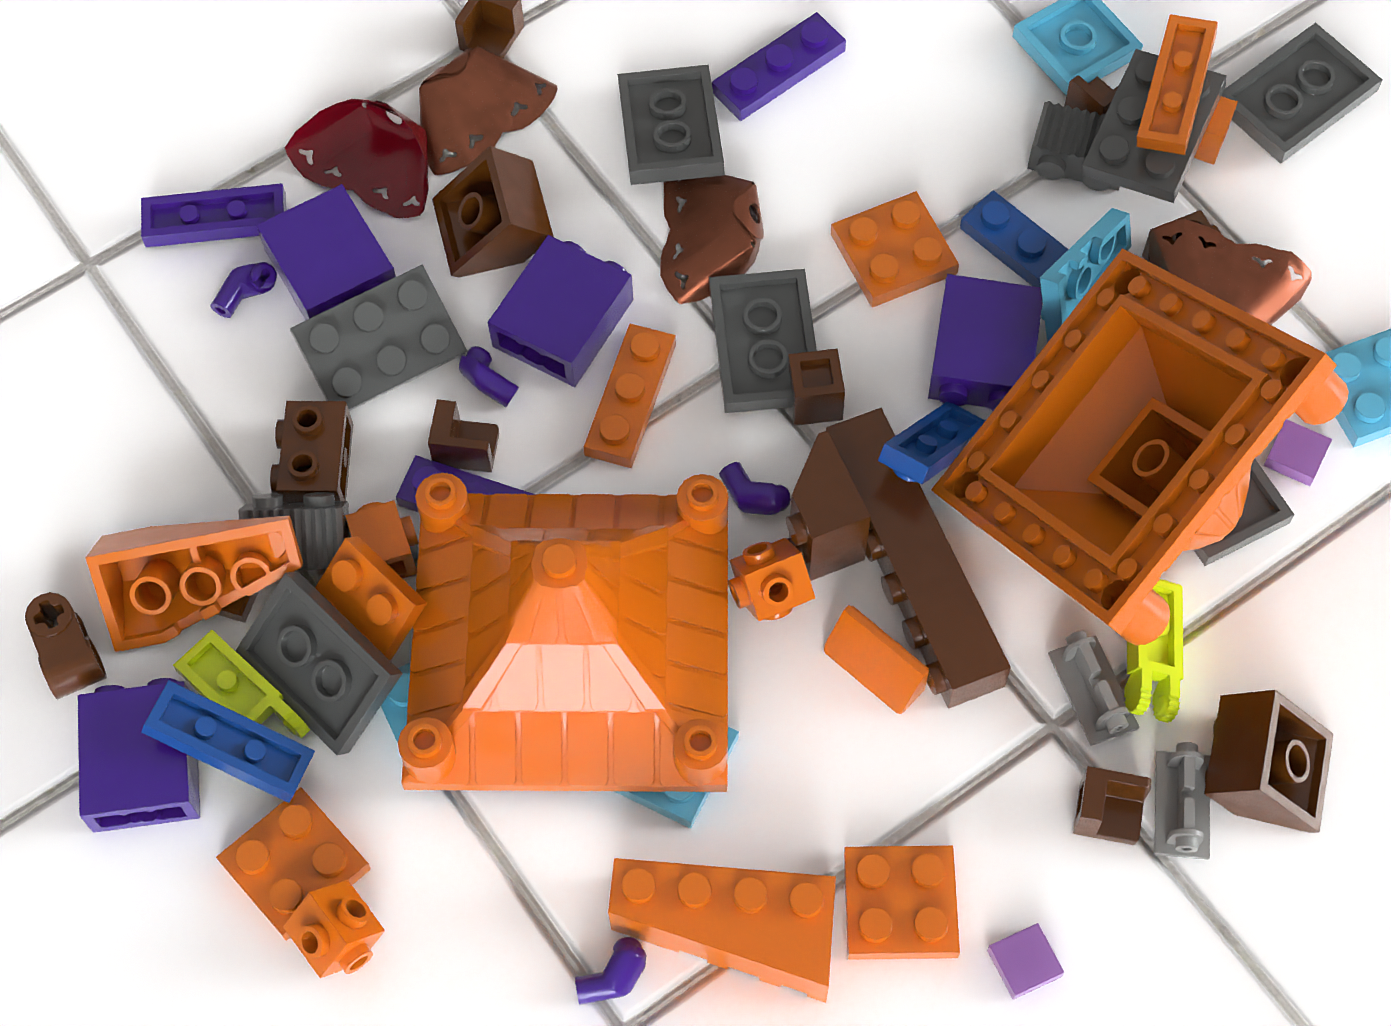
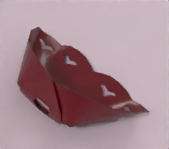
[284,99,429,218]

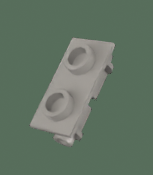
[1048,630,1140,746]
[1154,742,1210,860]

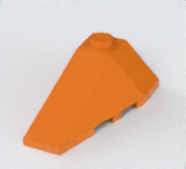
[85,516,303,652]

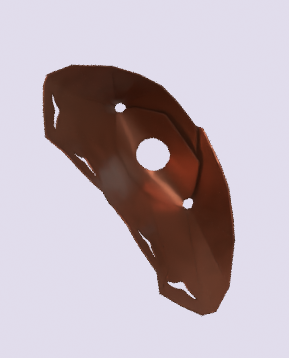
[419,46,558,175]
[660,175,764,304]
[1148,219,1312,325]

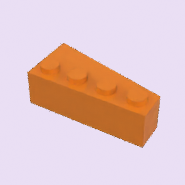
[608,858,836,1003]

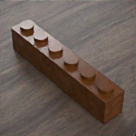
[826,407,1011,709]

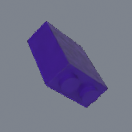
[256,184,396,320]
[487,235,634,388]
[928,274,1043,411]
[77,678,200,833]

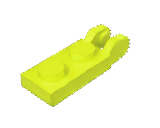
[1124,579,1184,723]
[173,629,310,739]

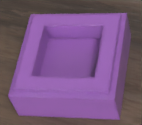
[1263,419,1332,486]
[987,923,1065,1000]

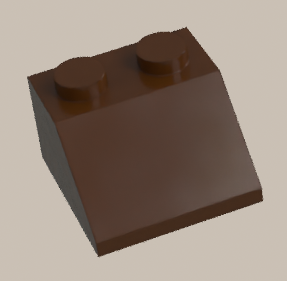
[432,146,554,278]
[785,430,871,581]
[1204,689,1334,833]

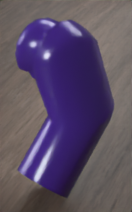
[210,262,277,318]
[459,346,519,408]
[719,462,791,516]
[575,937,647,1005]

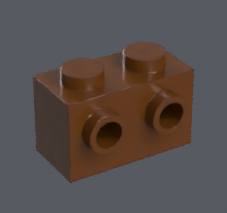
[270,401,354,502]

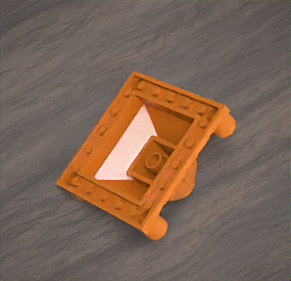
[931,248,1349,645]
[398,473,729,792]

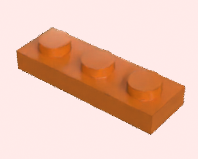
[1136,14,1218,155]
[583,323,676,469]

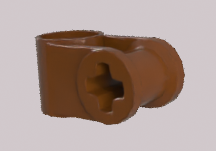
[25,592,107,700]

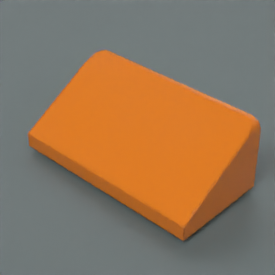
[824,605,929,714]

